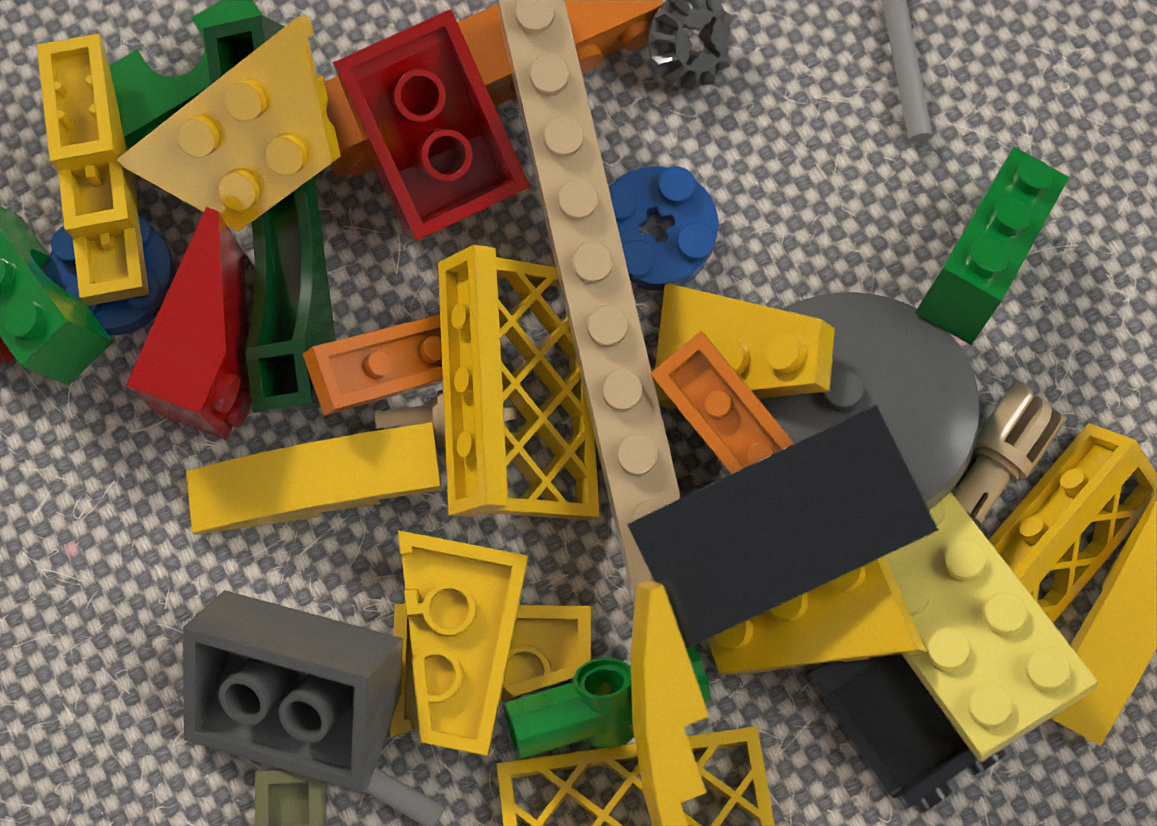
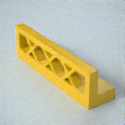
[989,423,1157,623]

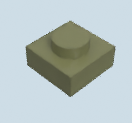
[255,770,326,826]

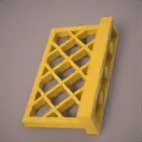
[438,244,600,520]
[496,726,775,826]

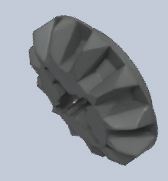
[648,0,738,90]

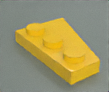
[654,283,835,408]
[398,530,529,756]
[707,556,927,676]
[390,604,591,737]

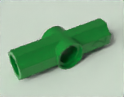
[502,646,711,760]

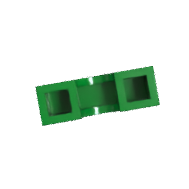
[109,0,263,150]
[915,146,1069,345]
[0,206,113,385]

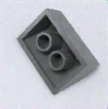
[183,590,403,793]

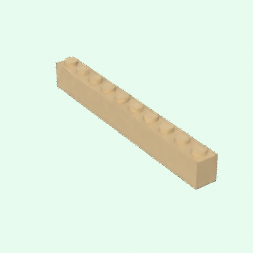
[497,0,681,607]

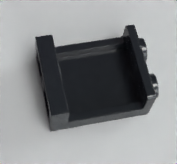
[805,654,1007,814]

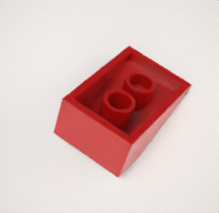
[332,9,530,241]
[126,206,252,441]

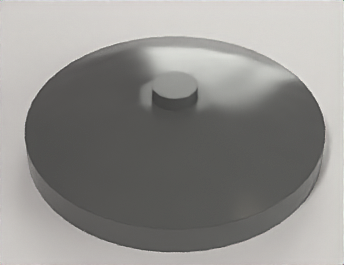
[759,292,979,510]

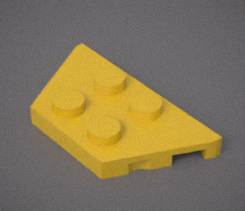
[117,14,341,232]

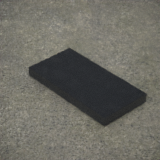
[627,404,939,648]

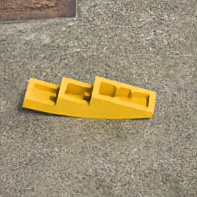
[37,33,149,306]
[186,422,442,535]
[1050,491,1157,746]
[630,580,709,826]

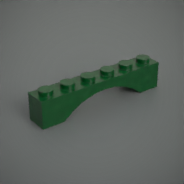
[203,15,336,413]

